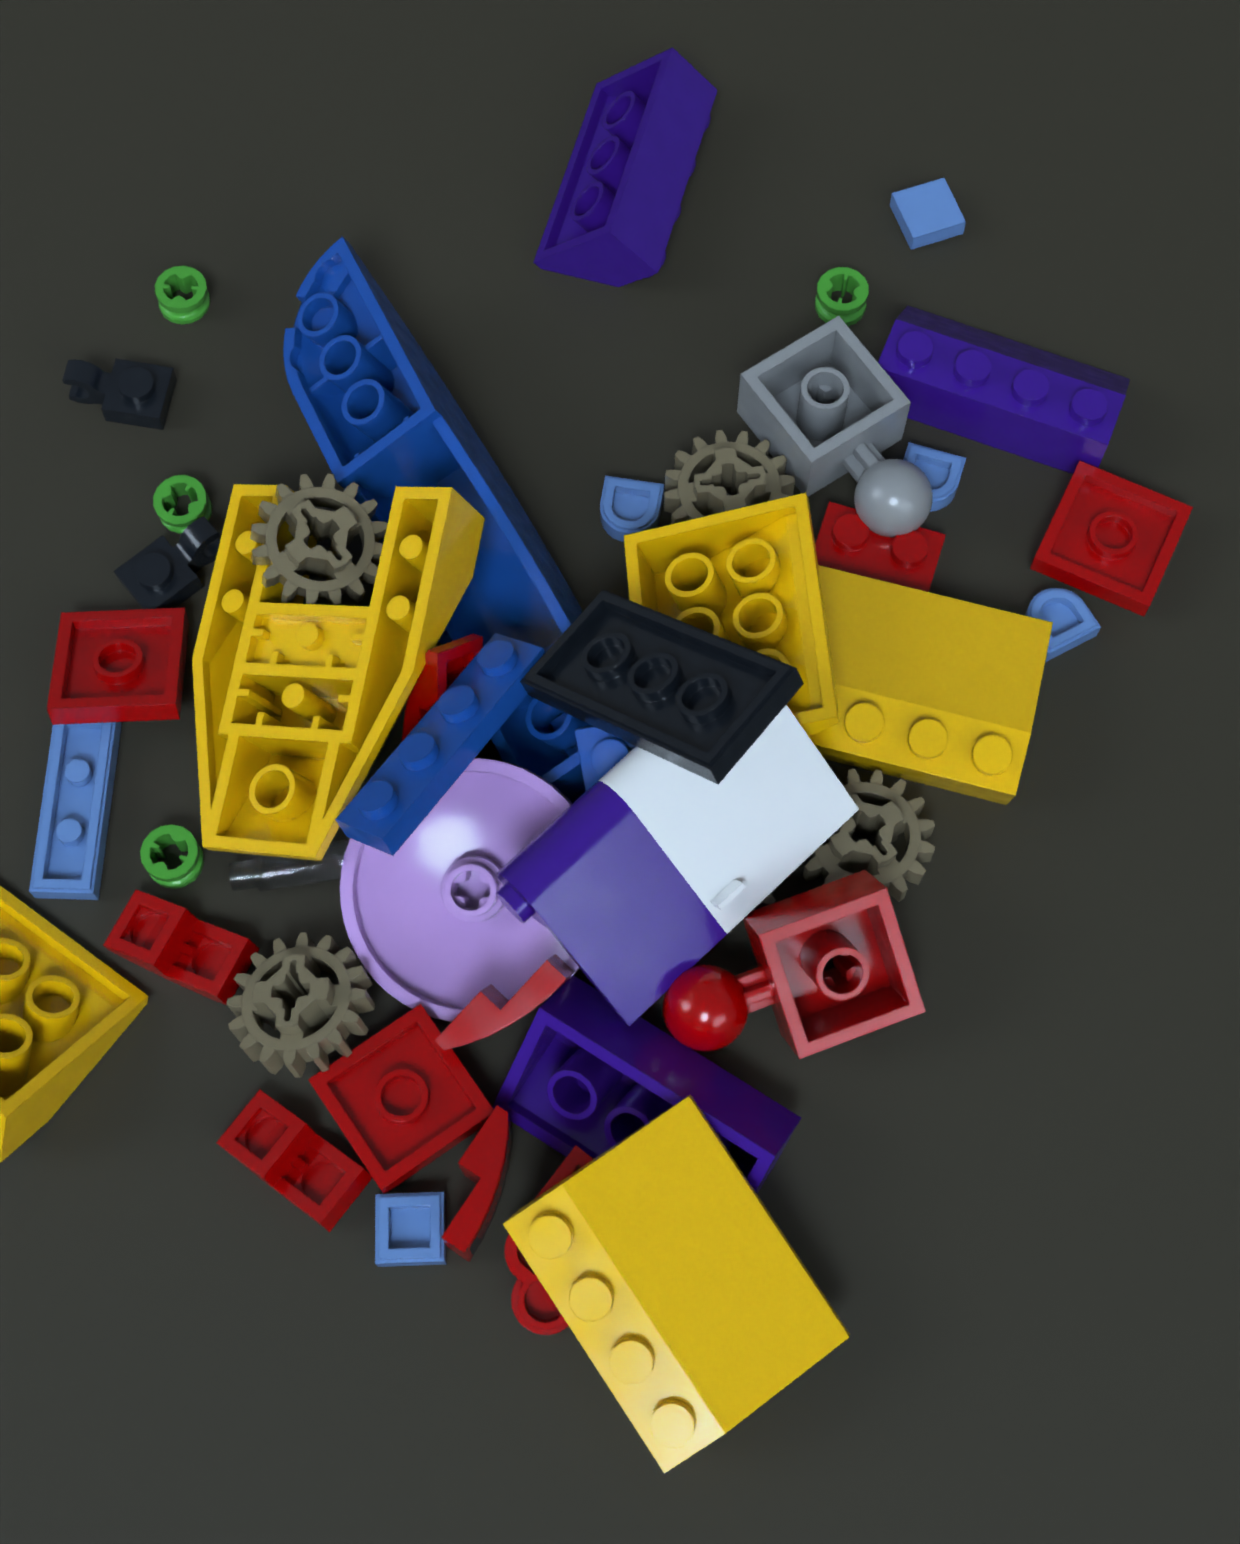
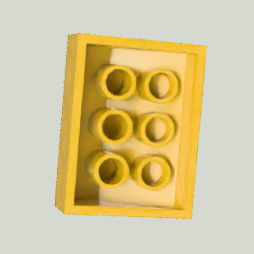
[624,492,840,737]
[809,565,1053,805]
[0,885,149,1163]
[503,1094,850,1474]

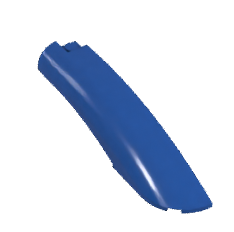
[283,236,590,803]

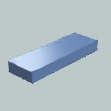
[29,722,122,900]

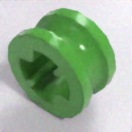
[155,265,210,325]
[815,267,869,326]
[153,475,212,534]
[140,824,204,889]

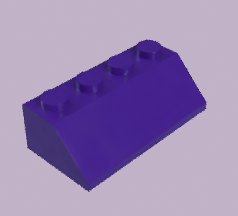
[533,47,718,287]
[878,306,1130,474]
[492,975,801,1194]

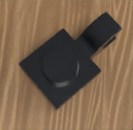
[62,358,177,430]
[113,516,220,609]

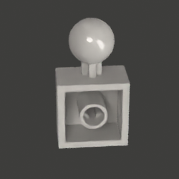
[737,316,933,537]

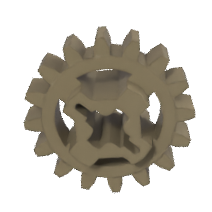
[664,430,795,524]
[250,473,387,605]
[803,769,935,902]
[226,932,375,1078]

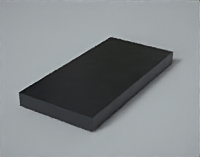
[520,590,804,785]

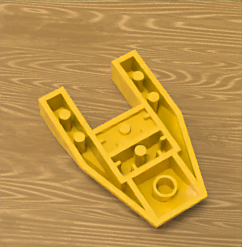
[192,484,485,861]

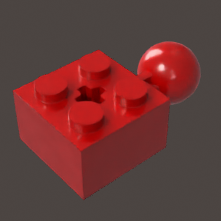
[662,870,926,1059]

